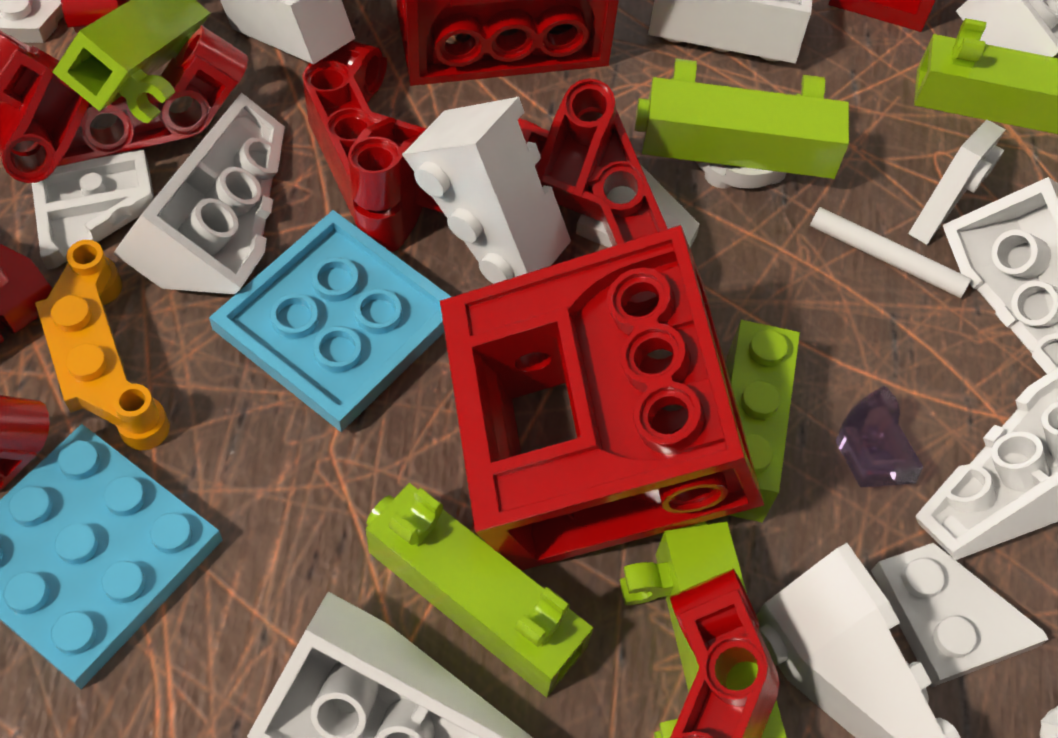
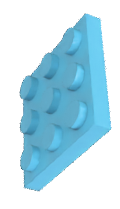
[209,210,451,432]
[0,424,223,689]

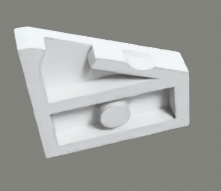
[908,120,1006,245]
[871,543,1049,687]

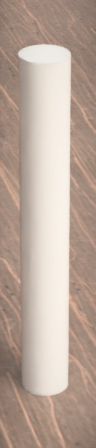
[810,207,971,298]

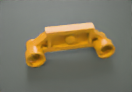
[35,240,170,451]

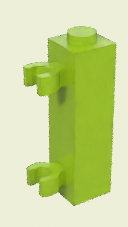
[52,0,211,124]
[914,18,1058,134]
[634,58,849,179]
[365,483,593,698]
[619,521,787,738]

